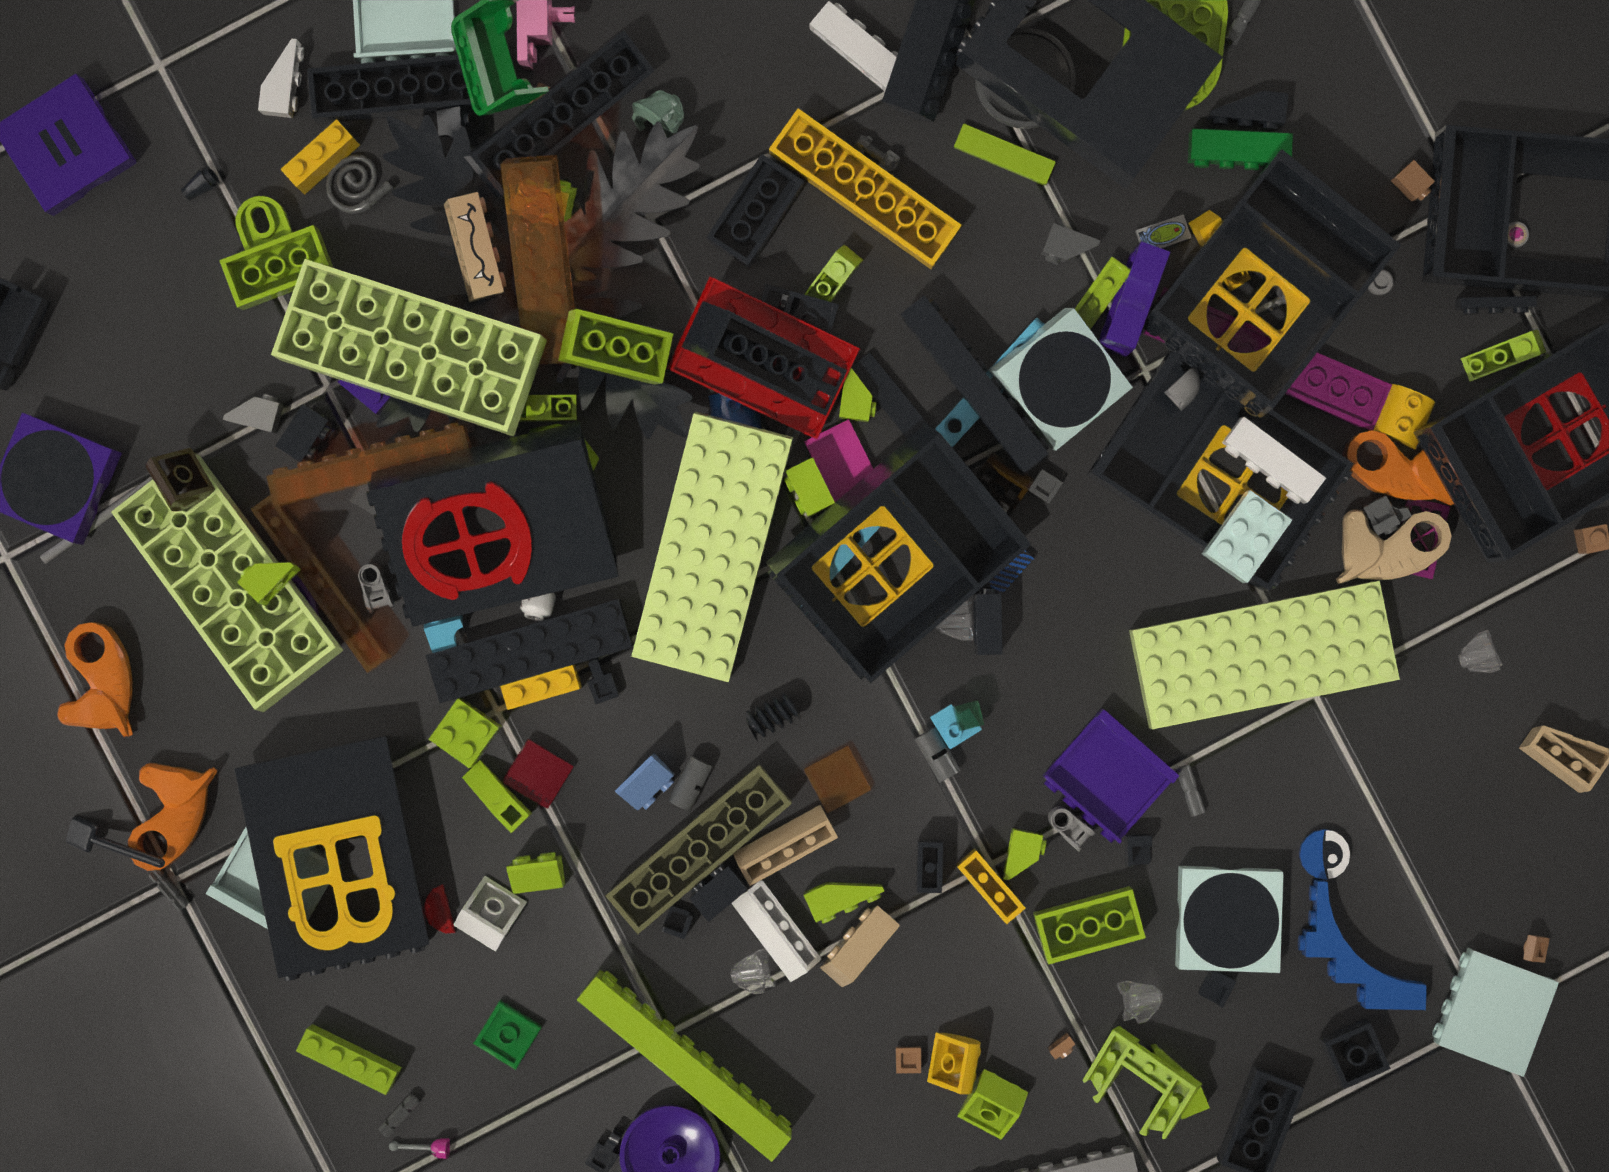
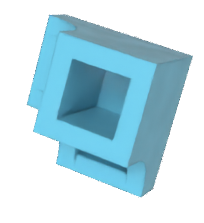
[424,615,463,653]
[930,704,982,749]

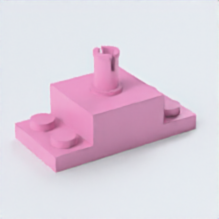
[517,0,575,70]

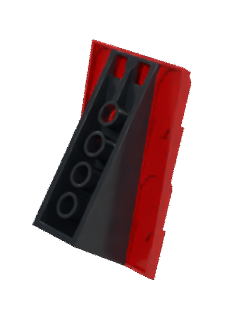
[667,277,860,439]

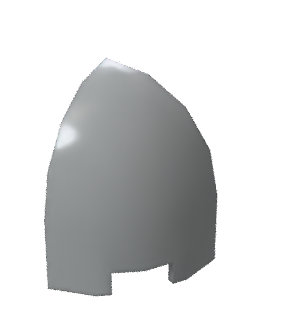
[1164,367,1201,411]

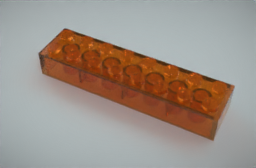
[501,155,575,364]

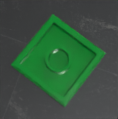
[473,1000,542,1070]

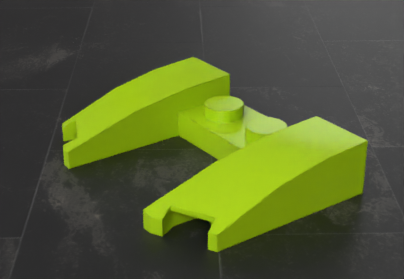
[1083,1026,1202,1139]

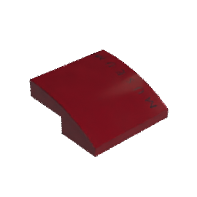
[502,739,574,809]

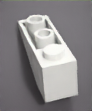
[258,39,304,118]

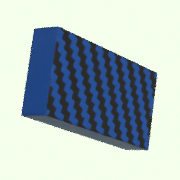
[987,551,1034,595]

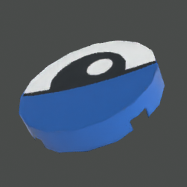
[1299,829,1350,880]

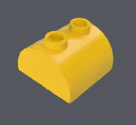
[1374,384,1436,450]
[927,1032,981,1094]

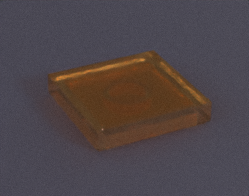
[804,745,871,813]

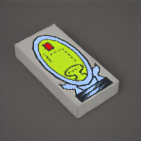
[1135,214,1192,249]

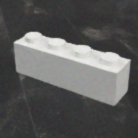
[810,1,898,92]
[1222,417,1326,504]
[732,880,821,982]

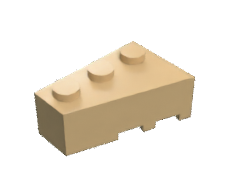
[1519,725,1609,793]
[820,905,900,987]

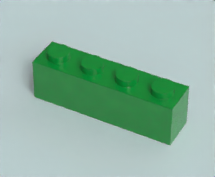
[1188,129,1293,170]

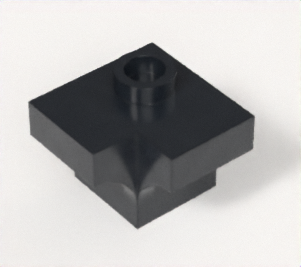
[436,106,486,148]

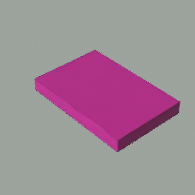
[804,419,873,502]

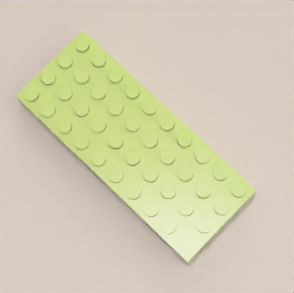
[271,259,547,436]
[631,412,793,682]
[111,453,343,712]
[1129,581,1400,729]

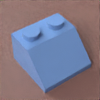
[615,753,675,811]

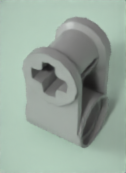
[358,563,394,613]
[1048,806,1096,852]

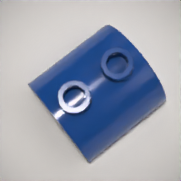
[709,394,762,429]

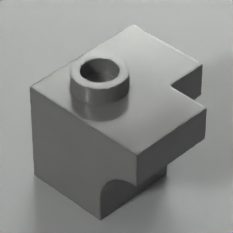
[1364,495,1413,535]

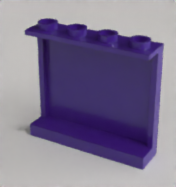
[1042,708,1179,844]

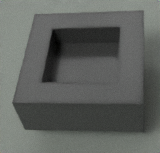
[1028,469,1063,504]

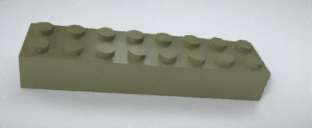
[606,764,792,934]

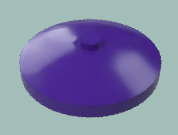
[619,1104,720,1172]

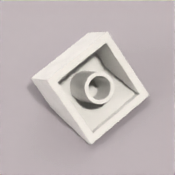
[453,876,527,952]

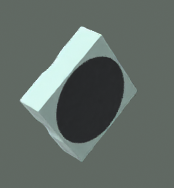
[988,308,1133,451]
[1175,866,1283,973]

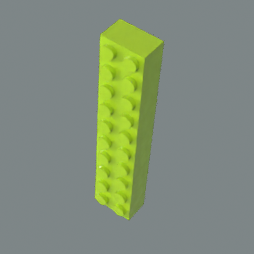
[577,970,792,1162]

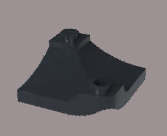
[760,284,839,334]

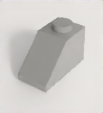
[223,394,284,433]

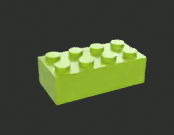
[558,309,673,385]
[1033,886,1146,965]

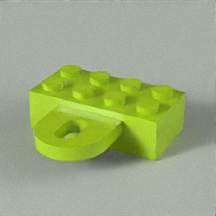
[219,196,333,310]

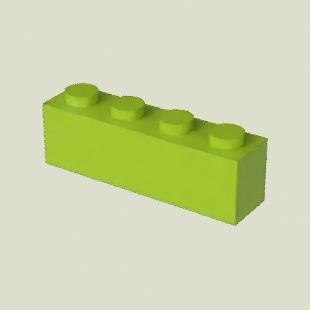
[296,1024,402,1095]

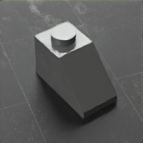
[1041,223,1101,265]

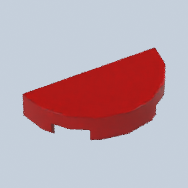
[424,884,456,933]

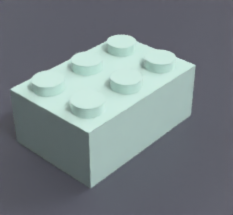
[1201,490,1292,583]

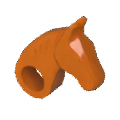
[1342,430,1454,505]
[57,622,133,737]
[128,763,218,871]

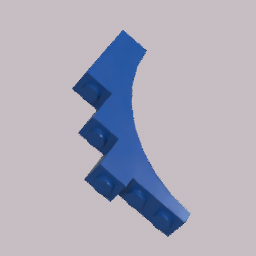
[1298,879,1426,1010]

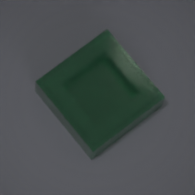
[953,700,984,731]

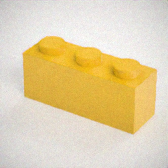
[281,119,360,195]
[500,664,582,710]
[956,848,1025,925]

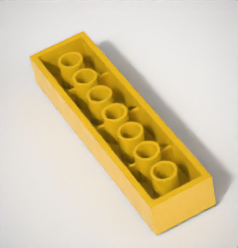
[769,108,962,270]

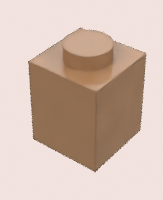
[1391,160,1435,202]
[1574,524,1609,554]

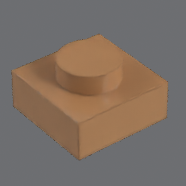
[1523,935,1550,963]
[1048,1033,1075,1060]
[896,1046,921,1074]

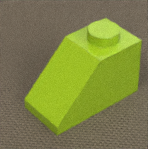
[839,368,876,422]
[237,562,301,606]
[1002,828,1046,880]

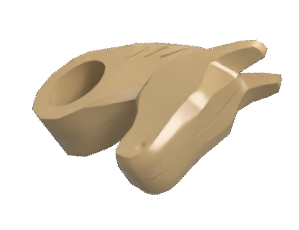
[1336,509,1452,584]

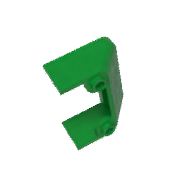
[451,0,549,116]

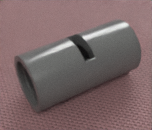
[914,727,961,783]
[668,756,713,811]

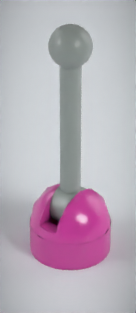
[389,1138,450,1159]

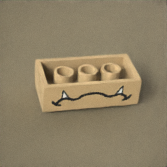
[444,192,506,303]

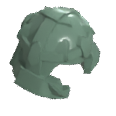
[632,90,684,138]

